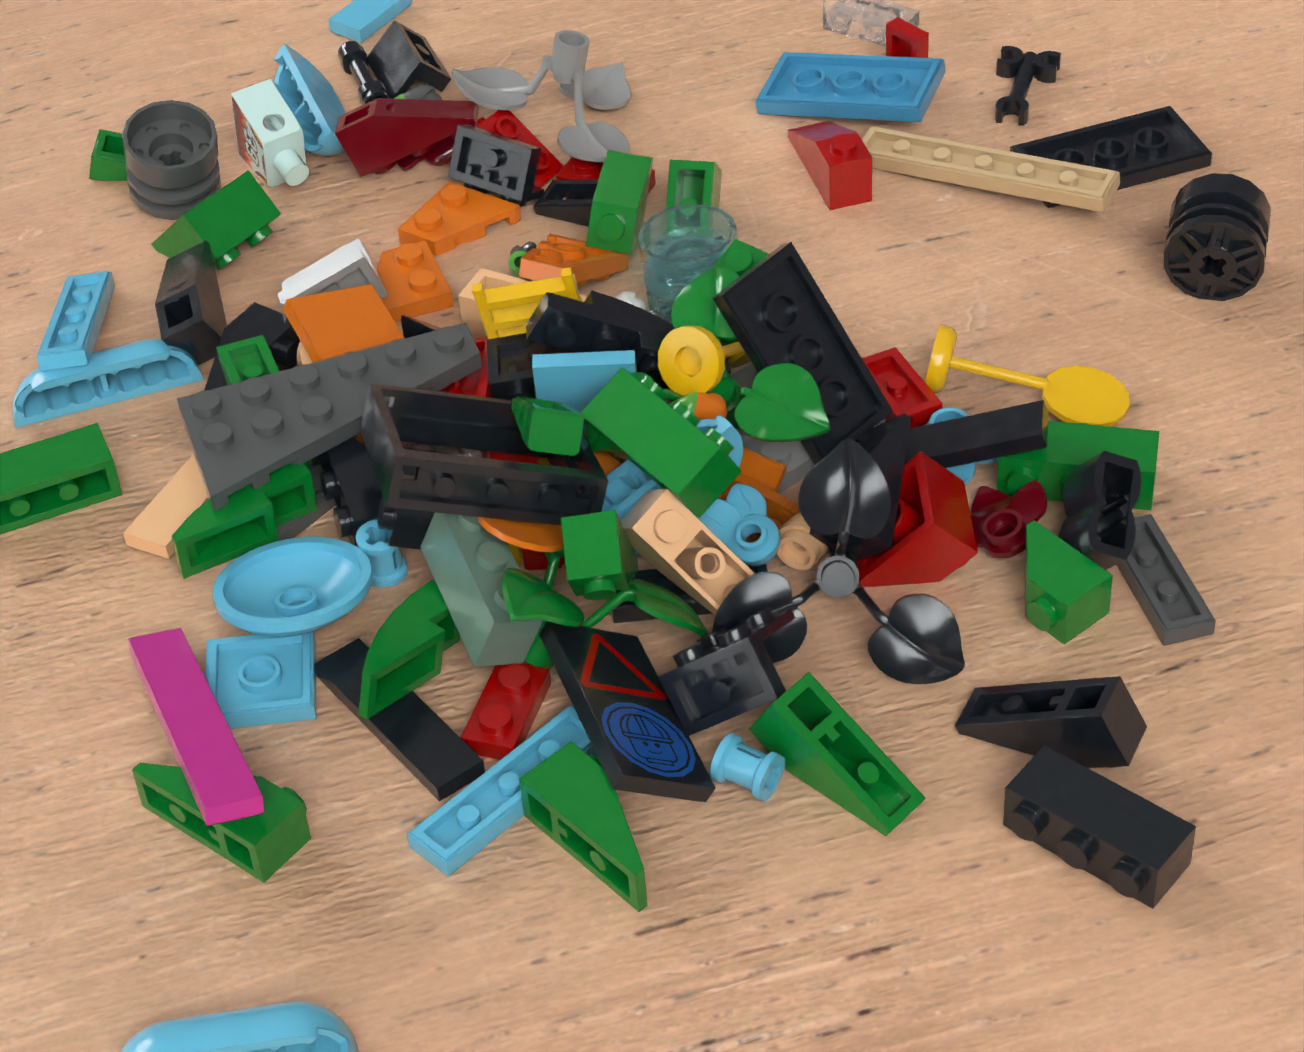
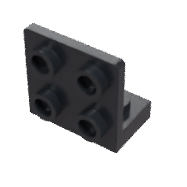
[658,607,796,736]

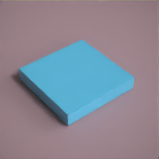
[532,350,637,434]
[206,631,317,729]

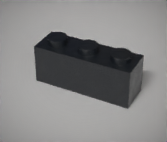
[1003,745,1196,909]

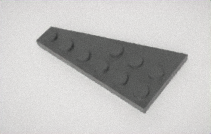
[177,323,482,511]

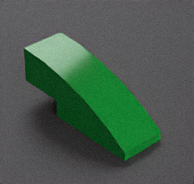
[171,463,317,579]
[359,580,460,720]

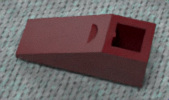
[335,98,479,177]

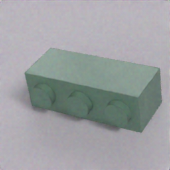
[420,512,543,667]

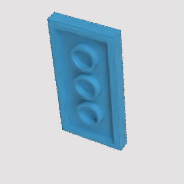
[755,52,946,122]

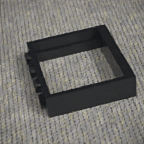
[360,383,608,525]

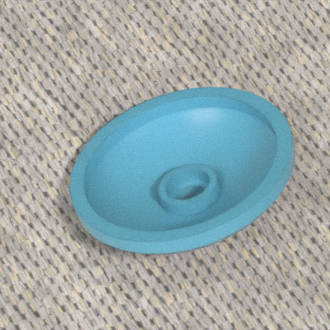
[213,537,373,636]

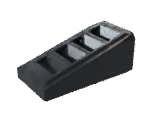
[533,180,598,227]

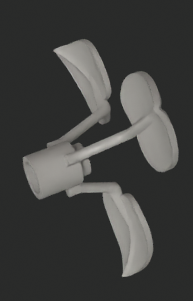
[452,30,631,162]

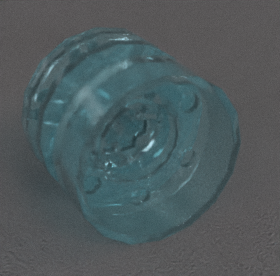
[638,205,738,323]

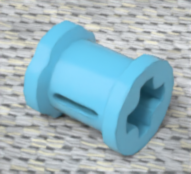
[356,519,408,588]
[710,733,785,802]

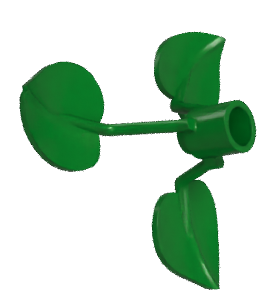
[586,267,830,453]
[501,549,708,669]

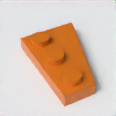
[519,233,629,286]

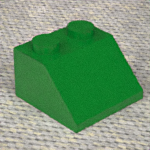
[151,170,281,270]

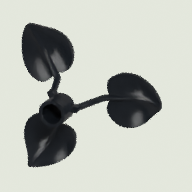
[712,438,965,684]

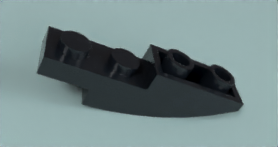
[526,290,731,390]

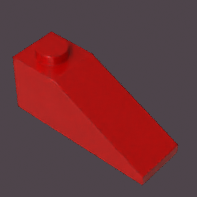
[787,121,872,210]

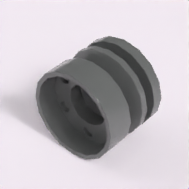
[122,100,221,220]

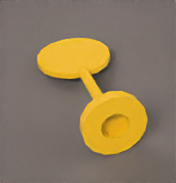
[925,324,1130,427]
[658,325,751,396]

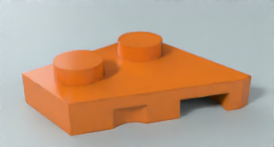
[398,182,521,256]
[377,240,454,322]

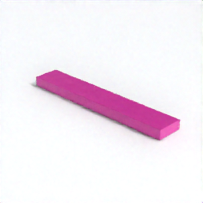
[128,628,264,826]

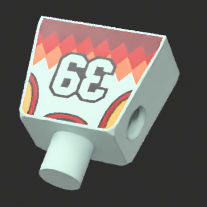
[231,79,309,187]

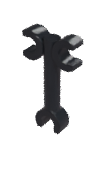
[995,46,1061,126]

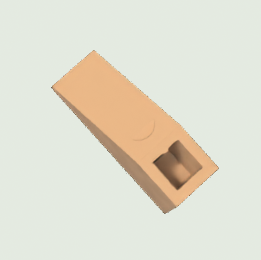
[621,488,755,616]

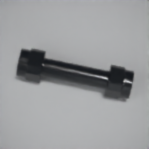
[338,41,389,105]

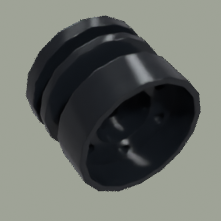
[1164,173,1271,301]

